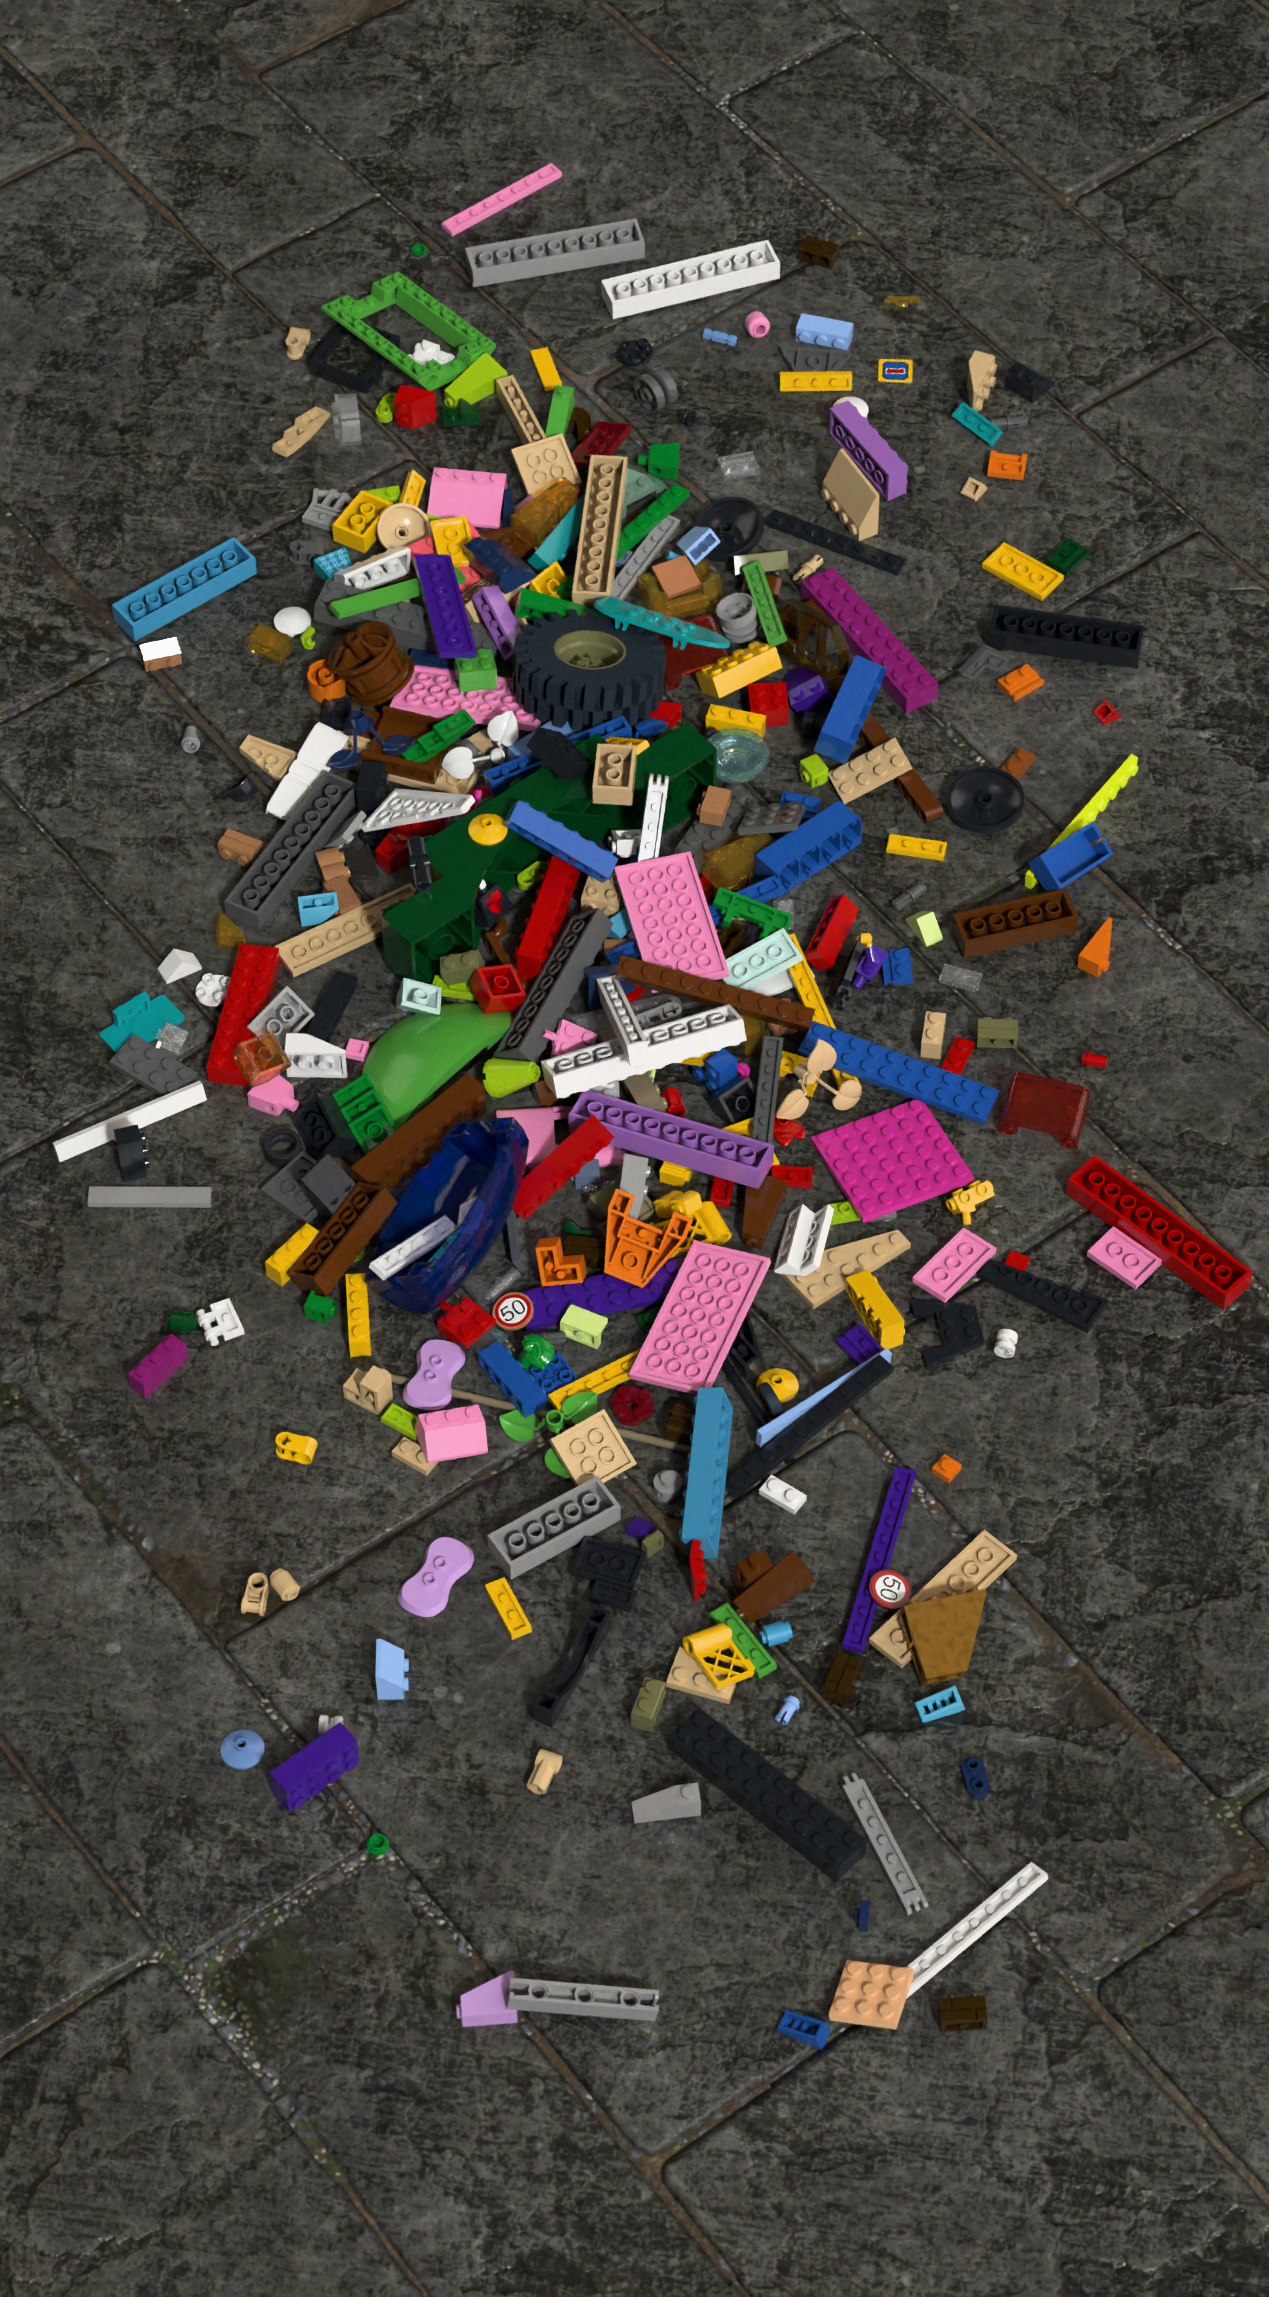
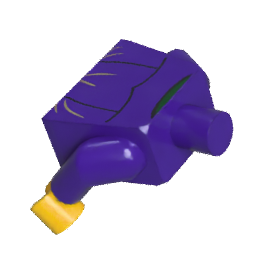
[851,933,888,990]

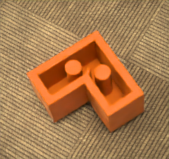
[535,1237,587,1286]

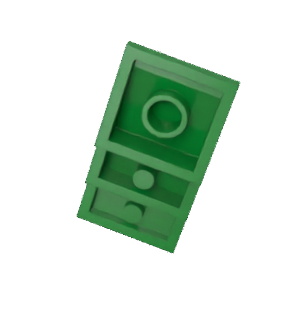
[333,1073,398,1155]

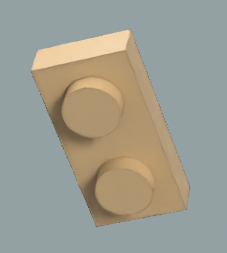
[392,1437,438,1476]

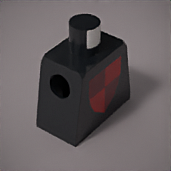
[474,879,514,927]

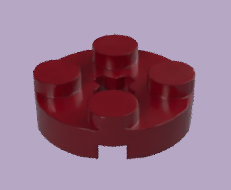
[611,1386,653,1426]

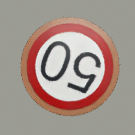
[493,1292,534,1331]

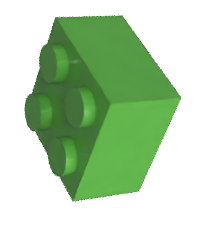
[454,649,498,692]

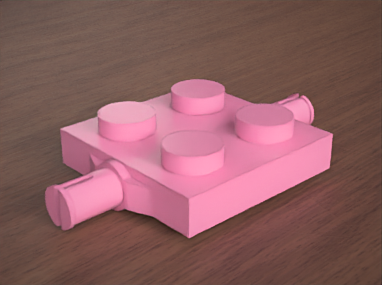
[542,1019,597,1058]

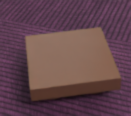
[652,555,701,600]

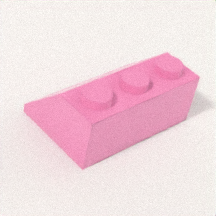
[414,1405,488,1464]

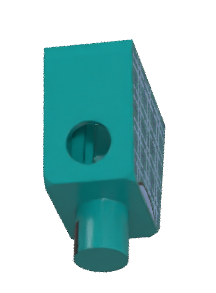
[313,547,352,583]

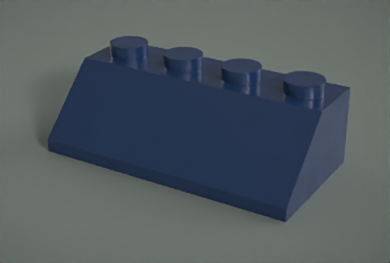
[464,536,537,595]

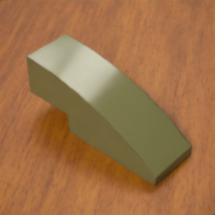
[732,550,789,575]

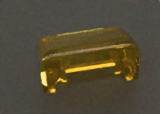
[637,559,723,619]

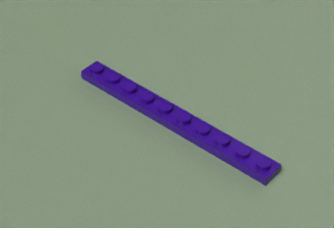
[842,1467,916,1654]

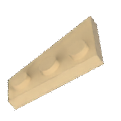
[239,735,298,783]

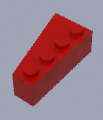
[376,818,445,875]

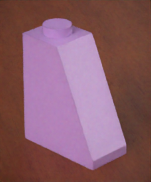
[456,1971,518,2027]

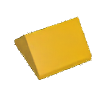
[529,561,568,600]

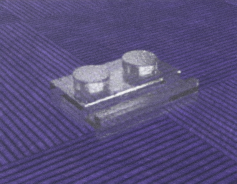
[718,451,760,481]

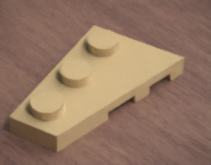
[666,1647,736,1704]

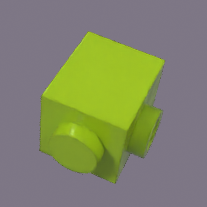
[800,754,828,788]

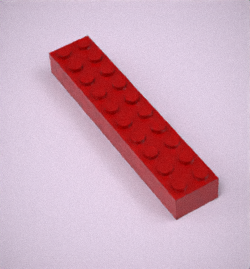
[1066,1155,1253,1310]

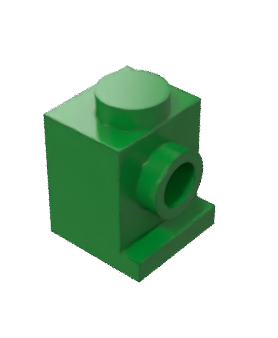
[304,1290,338,1325]

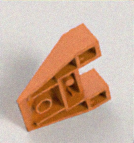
[604,1188,693,1288]

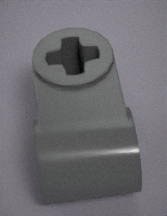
[289,540,325,565]

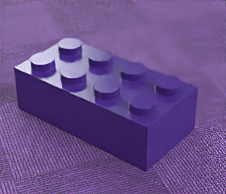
[270,1722,359,1813]

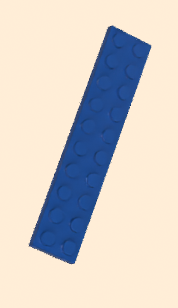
[798,1021,1000,1125]

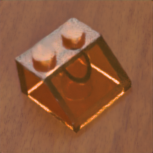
[232,1031,292,1088]

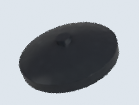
[693,497,765,562]
[947,767,1025,833]

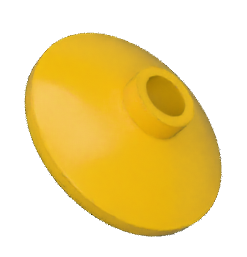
[468,814,508,845]
[757,1368,799,1404]

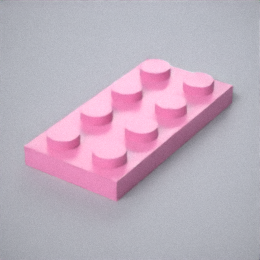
[912,1227,996,1303]

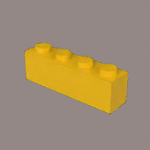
[345,1273,371,1357]

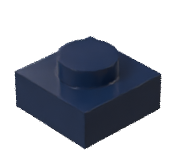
[854,1900,870,1932]

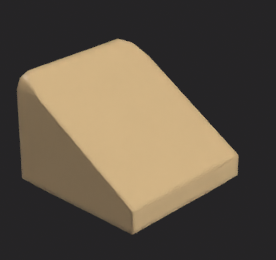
[960,477,987,501]

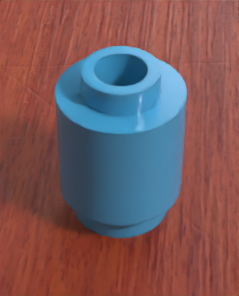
[759,1621,793,1647]

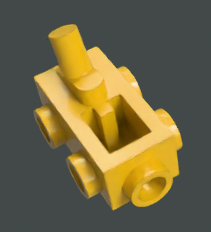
[946,1180,995,1225]

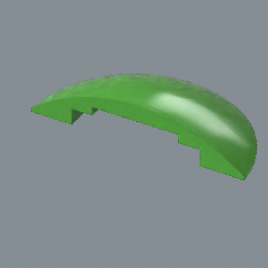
[362,1003,516,1129]

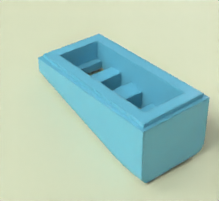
[915,1685,965,1723]

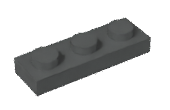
[505,1210,529,1272]

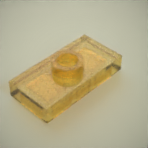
[885,296,921,307]

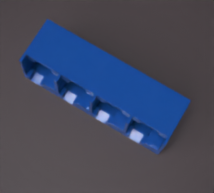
[814,655,887,764]
[755,800,862,898]

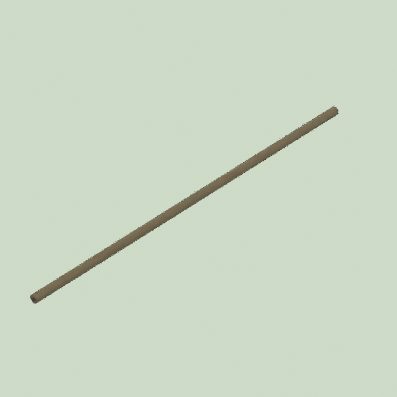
[391,1374,692,1453]

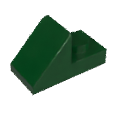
[443,398,480,426]

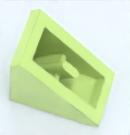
[905,911,943,947]

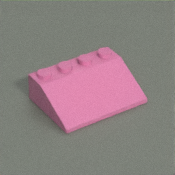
[427,467,507,529]

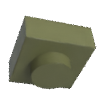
[642,1530,664,1559]

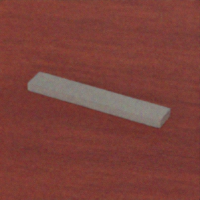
[87,1186,212,1208]

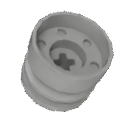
[716,593,762,643]

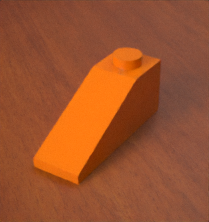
[1077,917,1112,978]

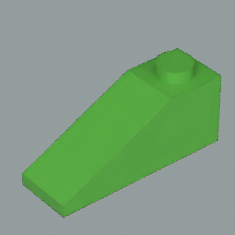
[545,385,575,438]

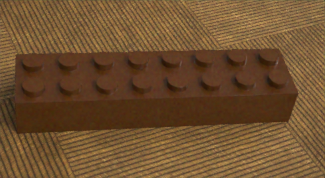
[351,1073,486,1190]

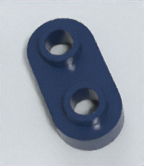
[962,1757,990,1800]

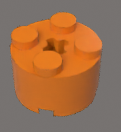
[307,659,346,705]

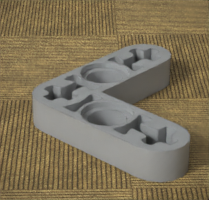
[635,1002,682,1030]

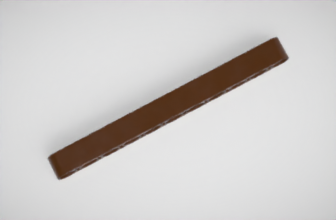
[828,675,944,824]

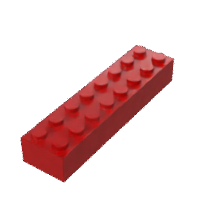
[514,854,581,983]
[207,943,281,1087]

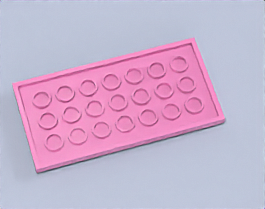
[390,665,542,732]
[614,851,729,993]
[629,1240,771,1395]

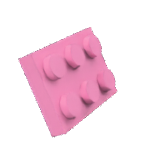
[1087,1226,1162,1290]

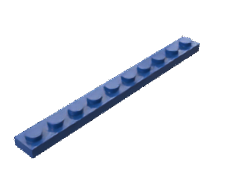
[604,875,785,965]

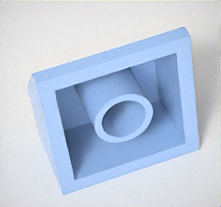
[375,1639,409,1700]

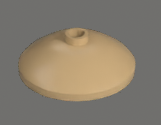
[377,503,432,550]

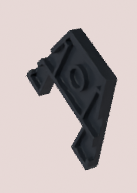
[910,1299,984,1370]

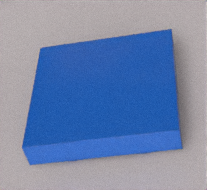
[524,1351,579,1402]

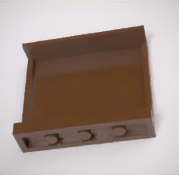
[361,706,453,785]

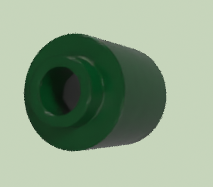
[167,1310,199,1333]

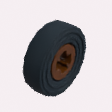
[757,1382,784,1419]

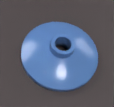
[220,1729,265,1770]

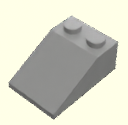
[247,986,315,1056]

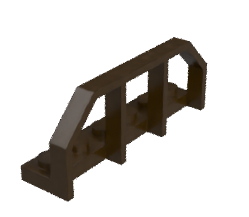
[758,598,850,679]

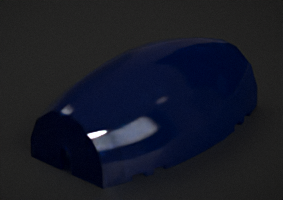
[364,1117,529,1314]

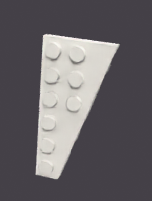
[362,788,475,832]

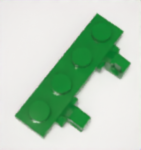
[712,887,793,941]

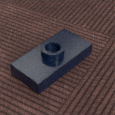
[503,489,515,527]

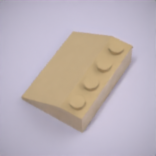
[821,448,880,541]

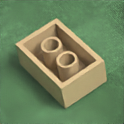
[593,743,637,806]

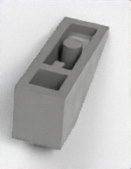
[631,1783,701,1824]

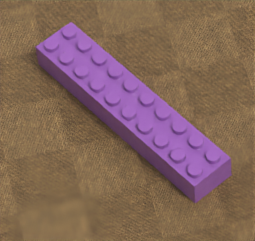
[569,1090,774,1189]

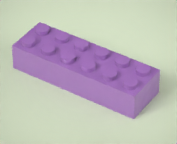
[829,400,908,501]

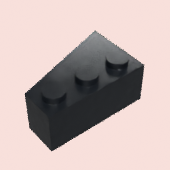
[113,1124,150,1182]
[727,1312,766,1381]

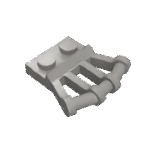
[302,488,354,532]

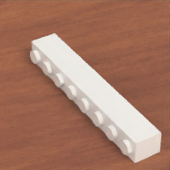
[596,975,650,1067]

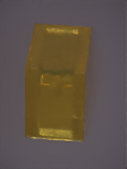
[215,913,247,950]

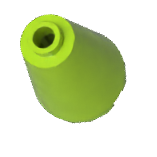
[483,1058,541,1098]

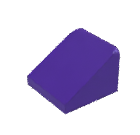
[627,1517,656,1541]

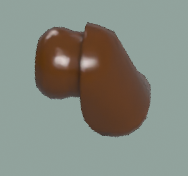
[491,916,508,938]

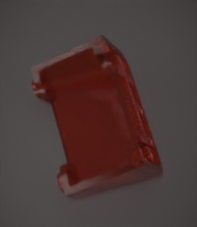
[656,614,731,692]
[998,1072,1091,1150]

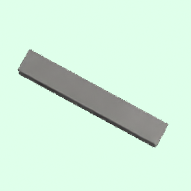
[507,1978,659,2021]

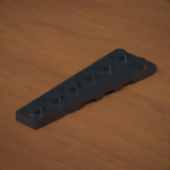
[979,1259,1109,1333]

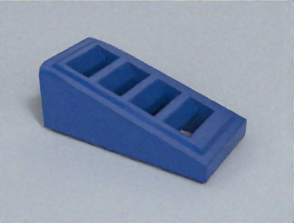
[777,2010,830,2049]

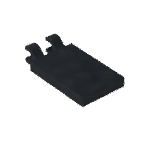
[830,934,865,1012]

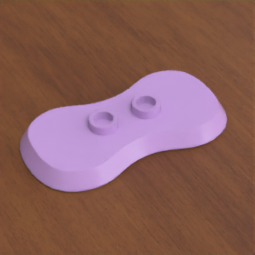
[403,1340,465,1410]
[398,1537,474,1617]

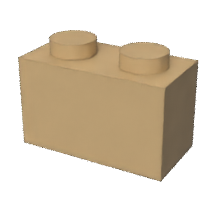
[920,1011,946,1059]

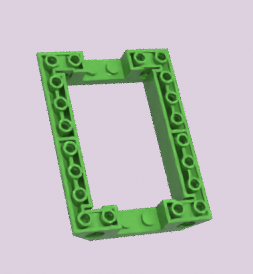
[321,272,496,391]

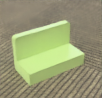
[560,1305,608,1349]

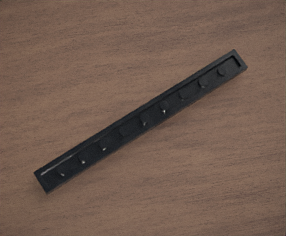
[725,1354,894,1500]

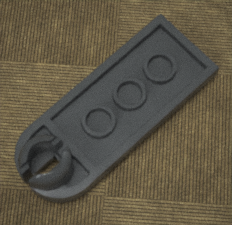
[674,806,746,876]

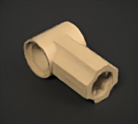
[527,1749,563,1795]

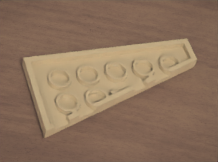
[780,1230,911,1309]

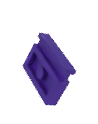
[836,1324,884,1366]

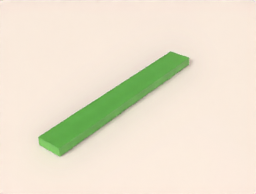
[329,567,466,619]

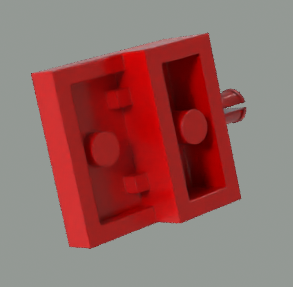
[437,1296,496,1349]

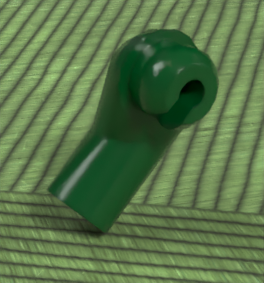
[563,1219,591,1237]

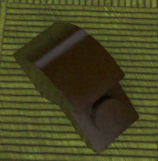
[566,407,591,445]

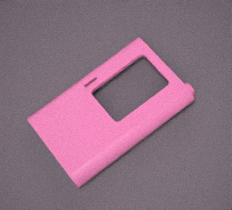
[496,1106,626,1171]

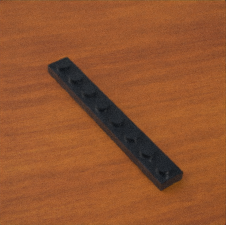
[766,509,906,576]

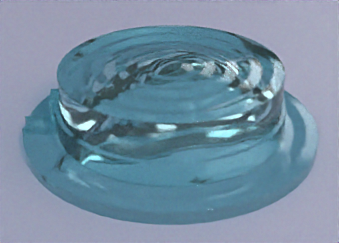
[707,728,769,784]

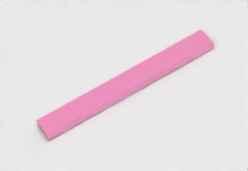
[441,163,562,237]

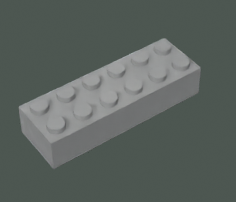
[488,1476,621,1580]

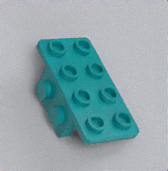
[100,991,185,1054]

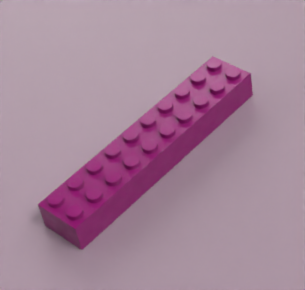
[801,567,938,714]

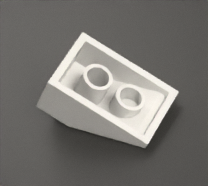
[285,1033,348,1078]

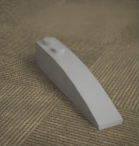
[616,1154,651,1220]

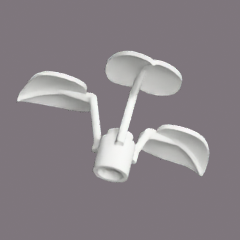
[442,710,519,779]

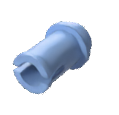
[775,1696,800,1725]

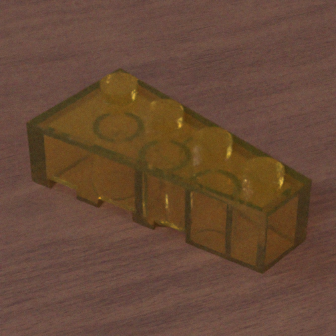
[511,477,577,550]
[700,833,775,890]

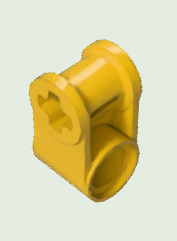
[275,1432,318,1465]

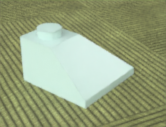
[396,978,442,1015]

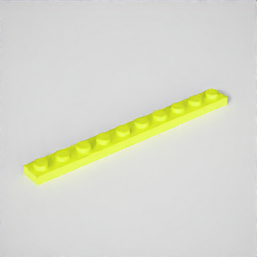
[1025,754,1139,889]

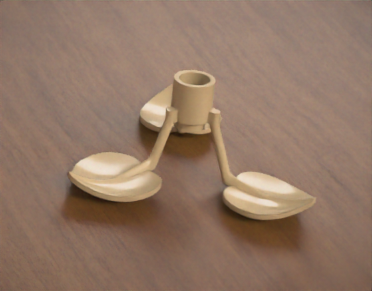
[775,1039,861,1119]

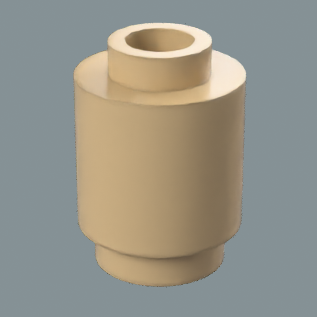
[269,1569,300,1601]

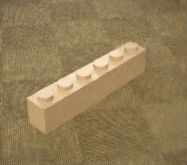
[496,375,547,445]

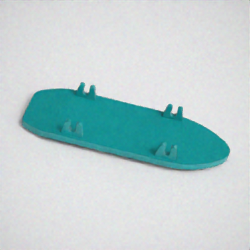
[594,596,730,650]

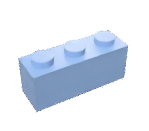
[796,313,853,351]

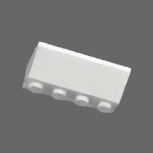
[334,546,411,591]

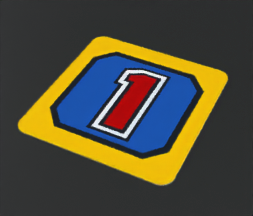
[878,359,913,383]

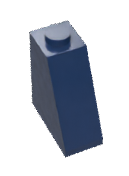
[585,965,636,1012]

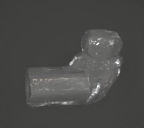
[581,1180,611,1197]

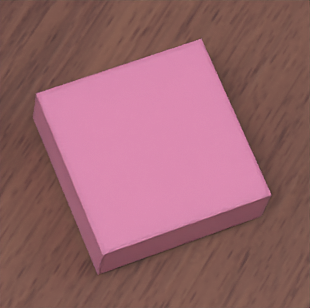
[345,1038,369,1062]

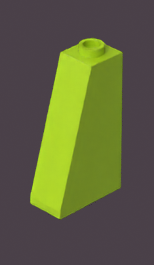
[444,352,508,408]

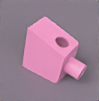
[247,1069,299,1116]

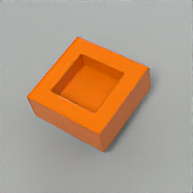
[932,1454,962,1484]

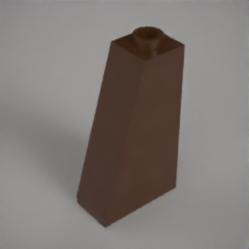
[743,1175,787,1250]
[733,1551,815,1624]

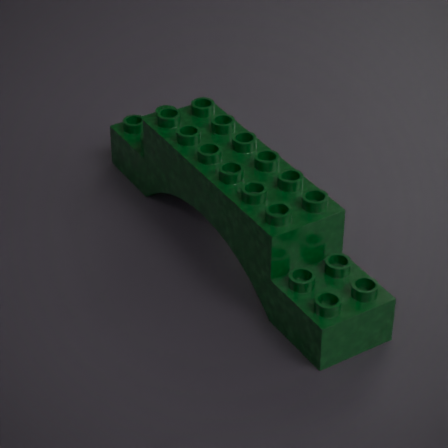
[381,722,717,984]

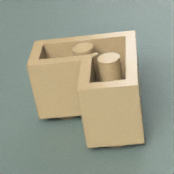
[343,1365,393,1416]

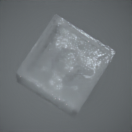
[332,393,361,447]

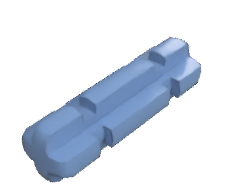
[703,328,737,346]

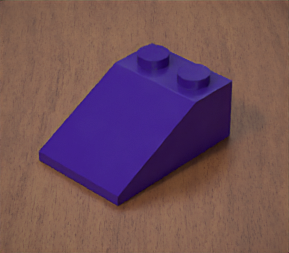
[786,666,834,717]

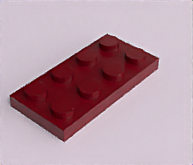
[571,421,632,469]

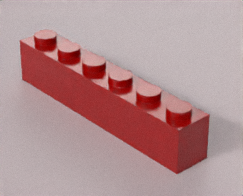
[503,1114,614,1220]

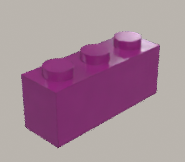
[128,1334,189,1399]

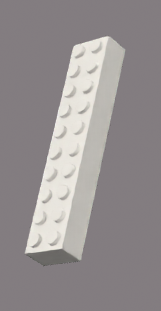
[601,240,780,319]
[541,1004,747,1098]

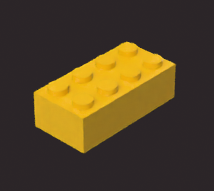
[695,641,783,698]

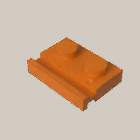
[997,664,1044,702]

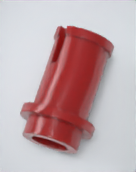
[1082,1051,1108,1069]

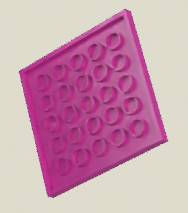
[811,1100,974,1223]

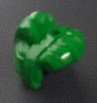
[517,1334,555,1371]

